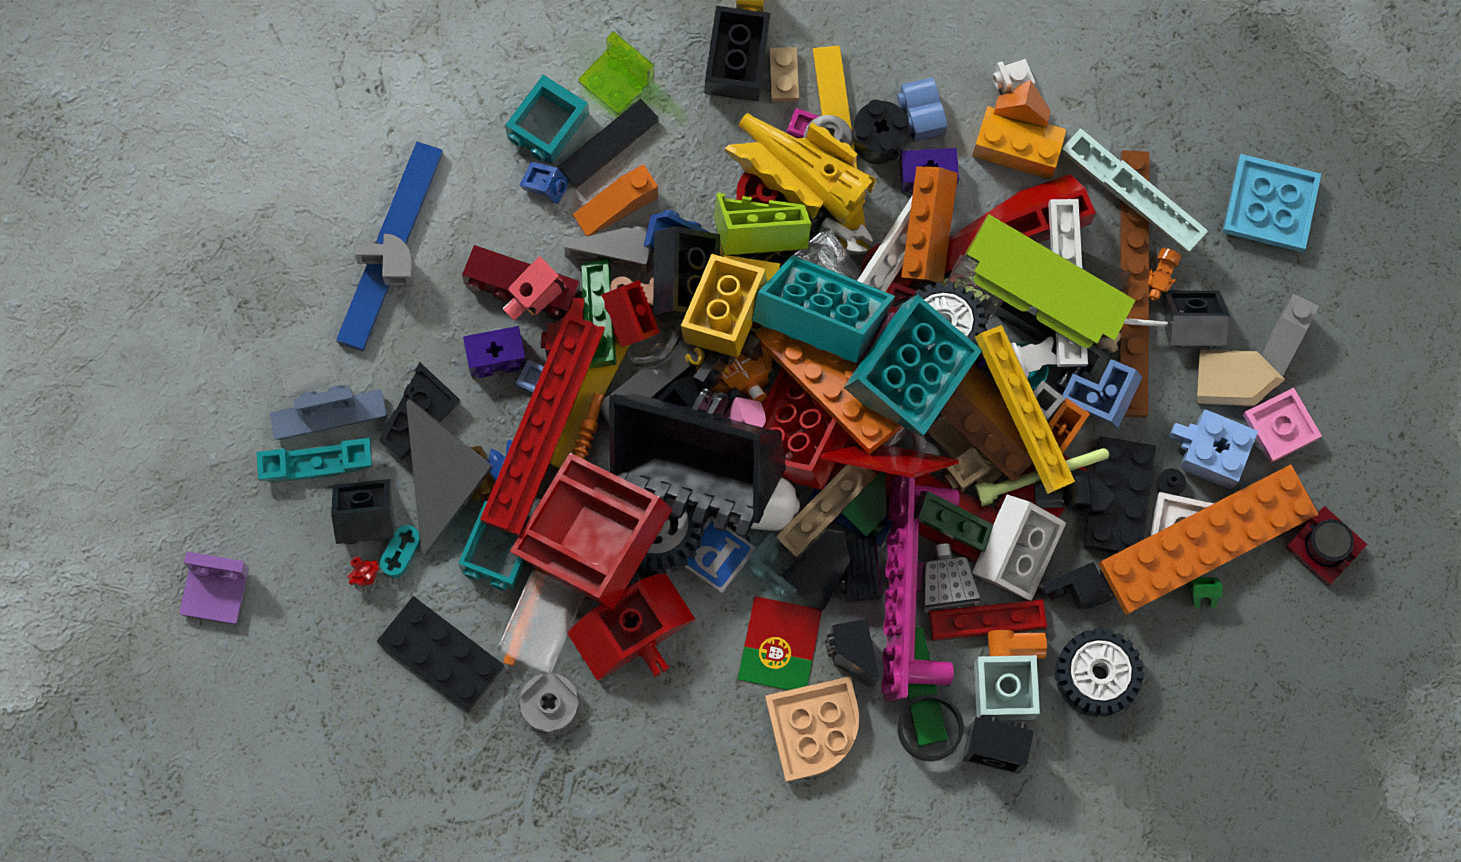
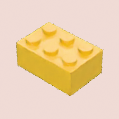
[681,254,767,358]

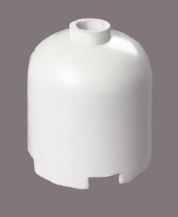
[730,478,800,531]

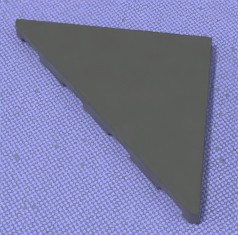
[406,399,494,555]

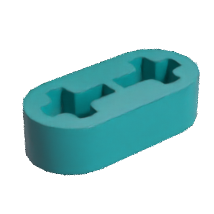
[380,525,420,579]

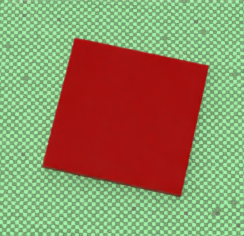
[820,444,959,478]

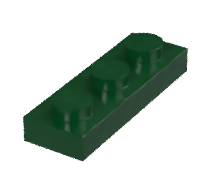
[914,491,993,552]

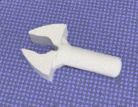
[822,217,873,255]

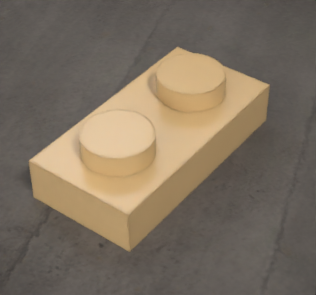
[769,47,799,103]

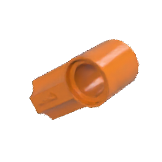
[988,630,1047,659]

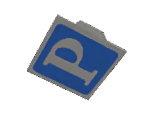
[685,516,757,593]

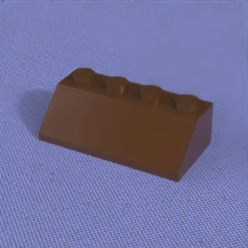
[940,364,1033,482]

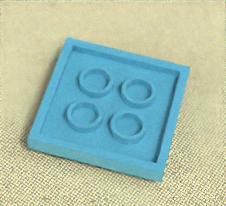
[1222,154,1321,253]

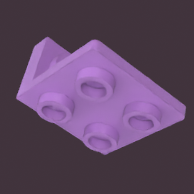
[179,551,249,624]

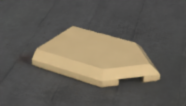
[1197,350,1285,406]

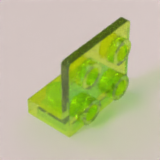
[578,31,655,115]

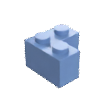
[1062,359,1143,428]

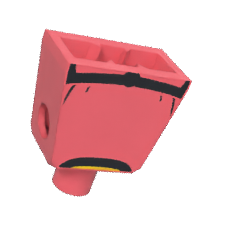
[503,256,568,321]

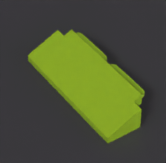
[965,214,1135,348]

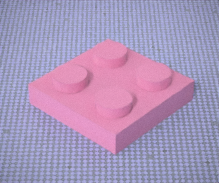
[1243,388,1322,463]

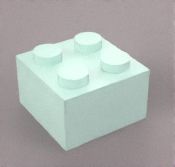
[974,655,1040,720]

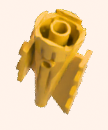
[725,113,877,225]

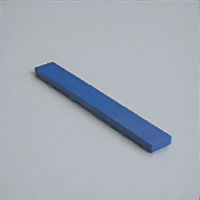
[336,141,443,352]

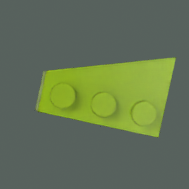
[714,192,811,255]

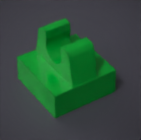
[1188,577,1223,608]

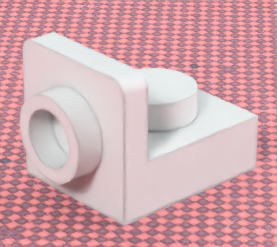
[992,59,1036,94]

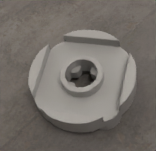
[520,674,579,734]

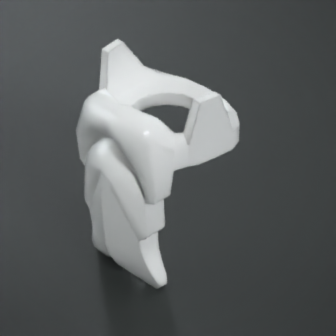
[1011,337,1057,380]

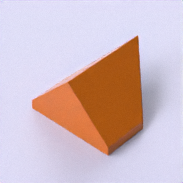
[994,80,1051,127]

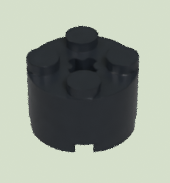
[852,99,909,164]

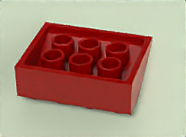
[762,367,849,490]

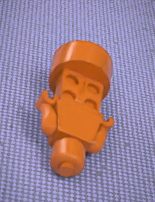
[1148,248,1182,302]

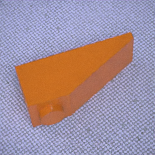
[573,164,658,237]

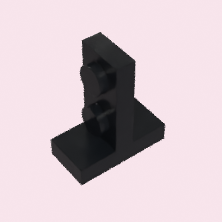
[694,333,762,392]

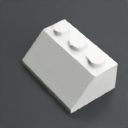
[972,495,1066,601]

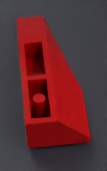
[944,174,1096,276]

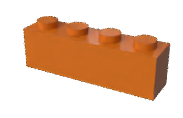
[902,166,958,284]

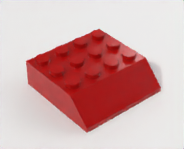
[510,453,673,610]

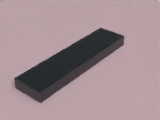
[558,98,659,189]

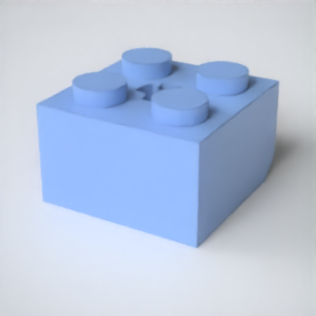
[1169,409,1258,490]

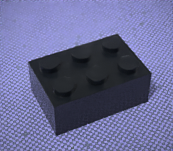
[704,6,770,101]
[653,226,720,320]

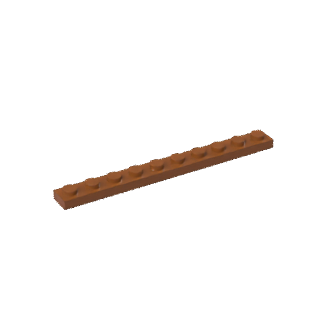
[1119,150,1149,418]

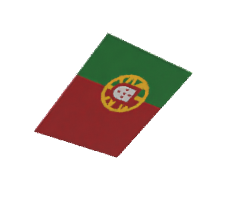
[737,596,822,690]

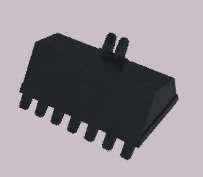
[609,389,786,537]

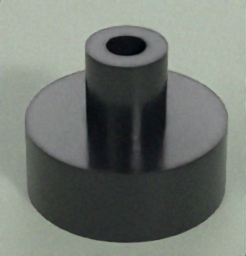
[1156,468,1186,496]

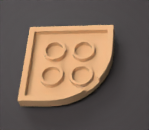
[765,676,859,783]

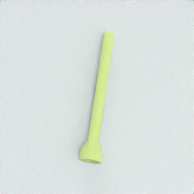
[975,448,1109,507]

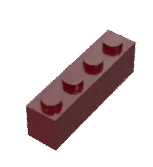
[462,245,580,320]

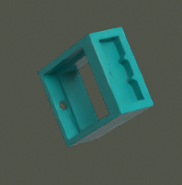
[505,75,589,164]
[458,501,530,591]

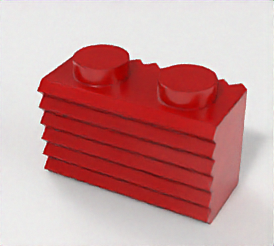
[601,280,660,347]

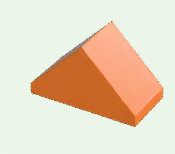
[1048,398,1090,455]

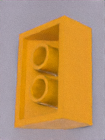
[972,106,1066,180]

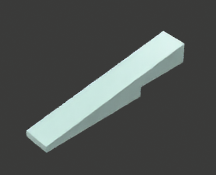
[1062,128,1208,253]

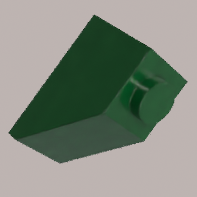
[841,471,887,538]

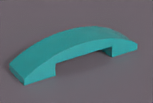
[256,438,373,481]

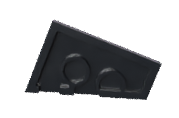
[379,362,461,462]

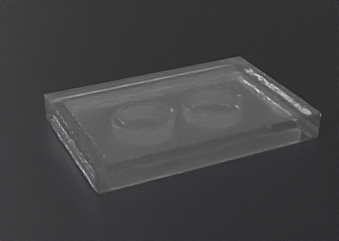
[497,570,585,674]

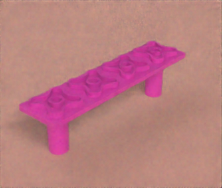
[881,474,959,701]

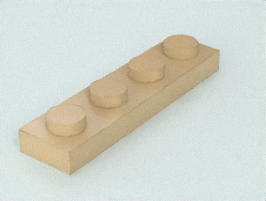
[776,464,877,558]

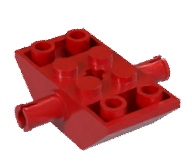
[566,573,696,682]

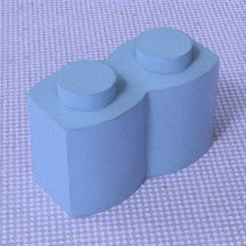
[897,78,948,141]

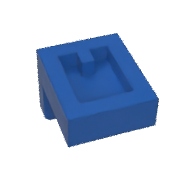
[520,162,569,204]

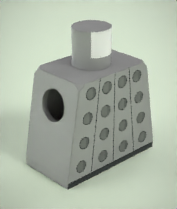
[923,544,980,614]

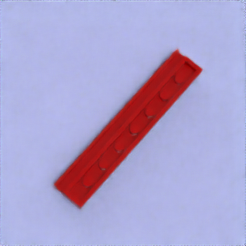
[480,313,605,536]

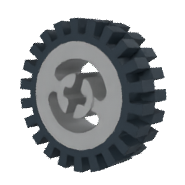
[637,498,704,574]

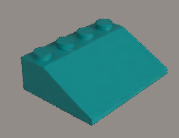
[752,255,895,363]
[843,295,982,437]

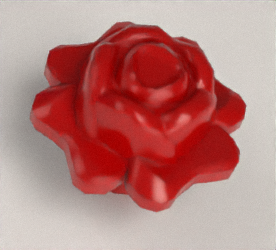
[347,557,379,587]

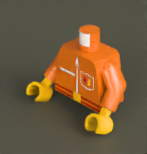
[685,324,772,402]

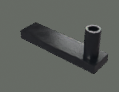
[995,300,1100,392]

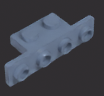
[270,385,387,440]

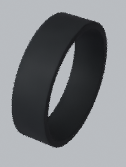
[897,695,964,762]

